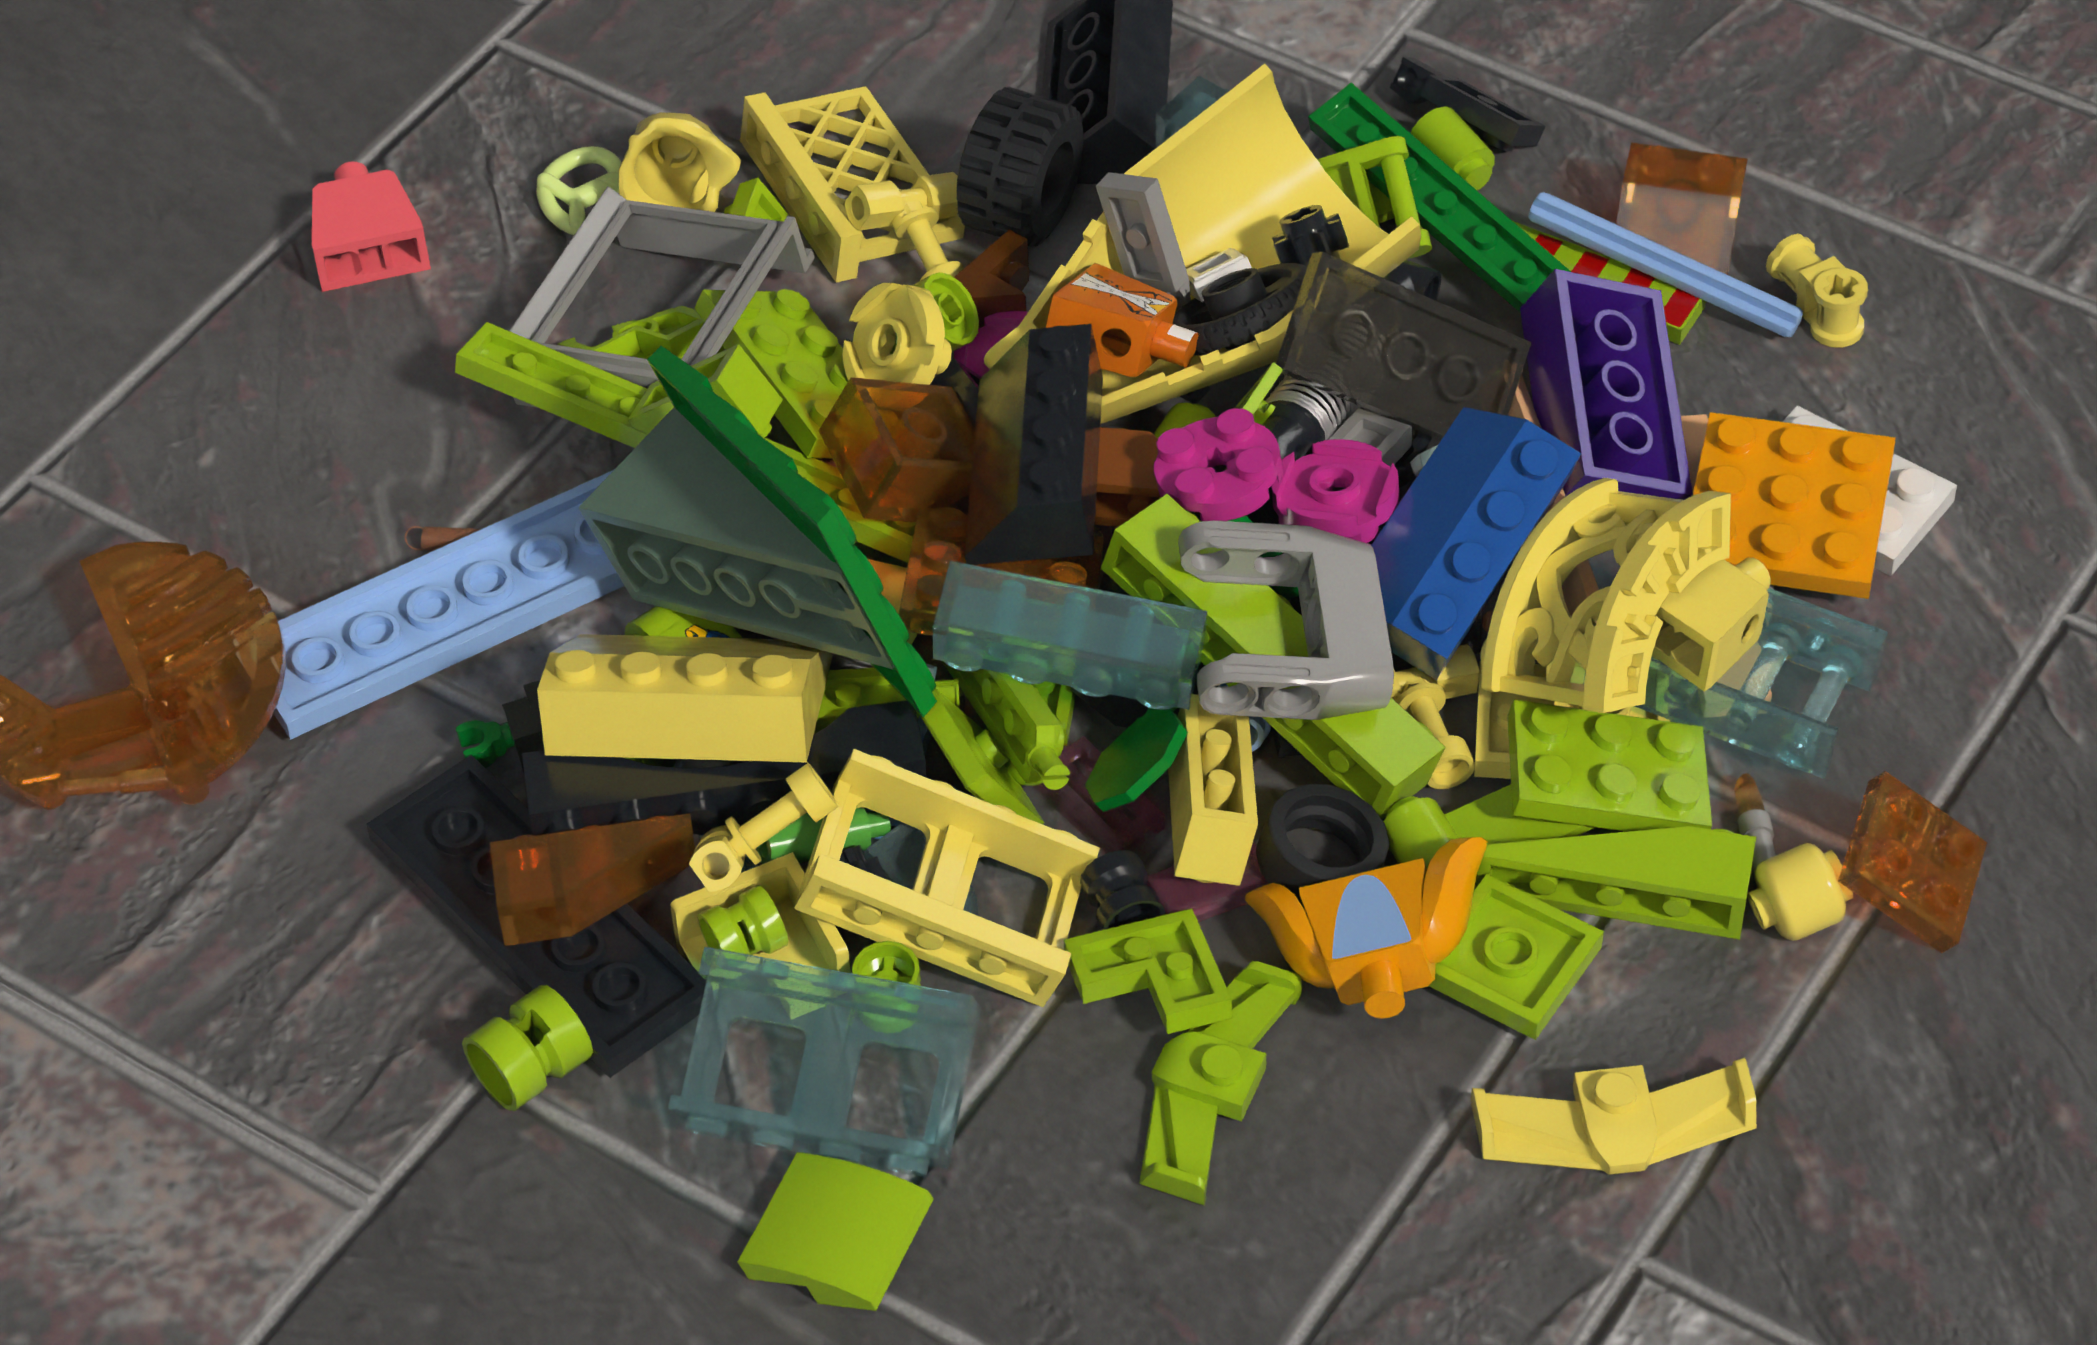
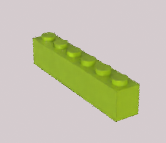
[1101,494,1446,819]

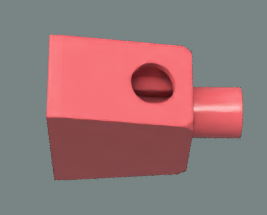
[312,162,431,292]

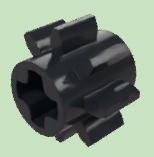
[1272,205,1349,277]

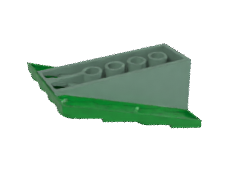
[578,346,937,717]

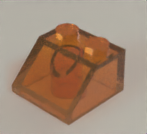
[1616,142,1748,275]
[818,377,975,522]

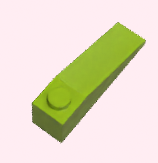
[1476,826,1756,940]

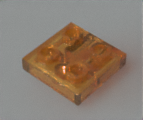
[1838,771,1987,953]

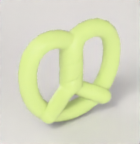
[536,146,622,235]

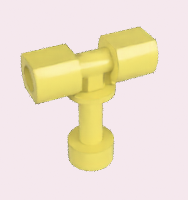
[845,172,964,281]
[1391,644,1480,789]
[689,763,839,892]

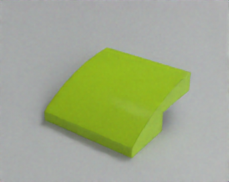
[737,1152,934,1311]

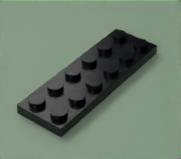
[366,755,716,1078]

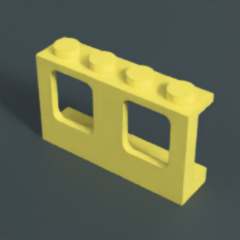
[794,749,1100,1007]

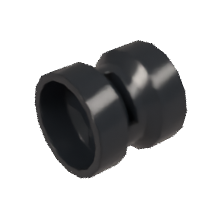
[1080,850,1165,930]

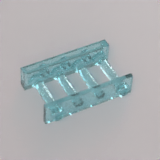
[1583,588,1888,779]

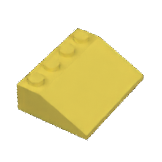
[537,634,833,763]

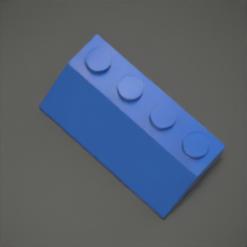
[1371,407,1582,681]

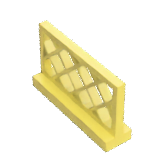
[740,86,965,283]

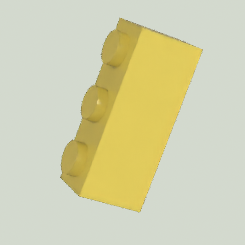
[1168,693,1258,886]

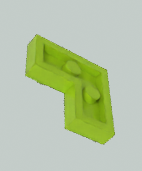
[1064,908,1233,1034]

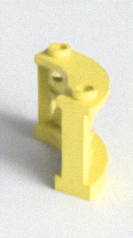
[1480,478,1731,713]

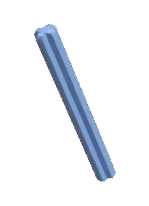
[1528,192,1803,337]

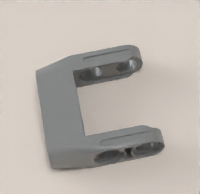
[1178,521,1394,720]

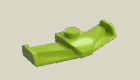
[1139,961,1302,1206]

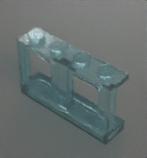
[668,947,981,1176]

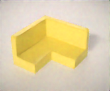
[670,852,853,1021]

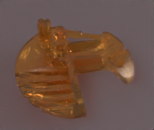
[0,542,286,810]

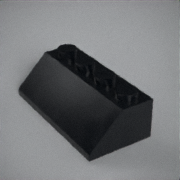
[1041,0,1173,184]
[965,324,1103,565]

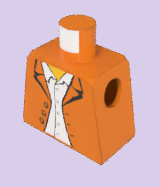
[1046,263,1199,377]

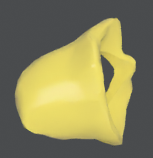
[618,112,741,212]

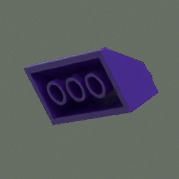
[1520,269,1693,500]

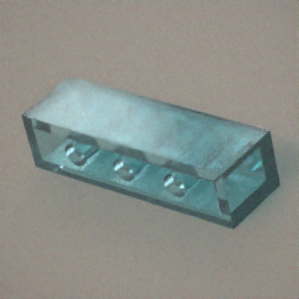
[933,561,1207,710]

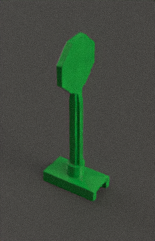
[1085,510,1299,812]

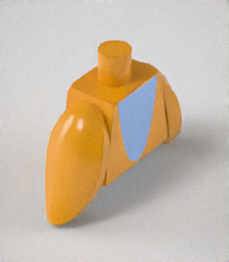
[1245,837,1487,1019]

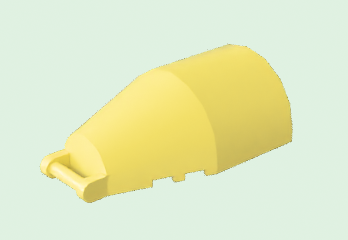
[984,63,1421,424]

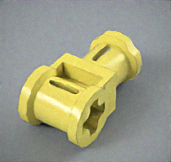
[1766,233,1868,348]

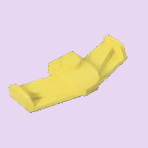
[1471,1058,1757,1175]

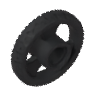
[1173,263,1317,356]

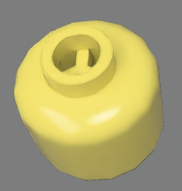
[1747,843,1853,941]

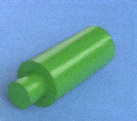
[757,808,891,864]

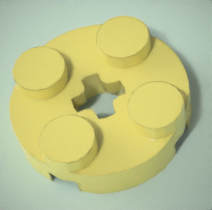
[842,283,952,407]

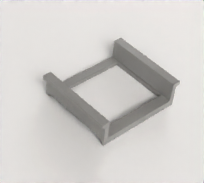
[510,186,815,407]

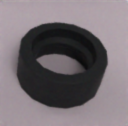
[1256,784,1389,908]

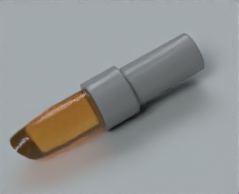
[1734,773,1776,879]

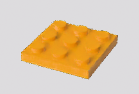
[1693,412,1896,599]

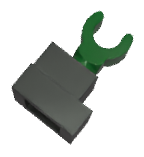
[456,680,544,773]

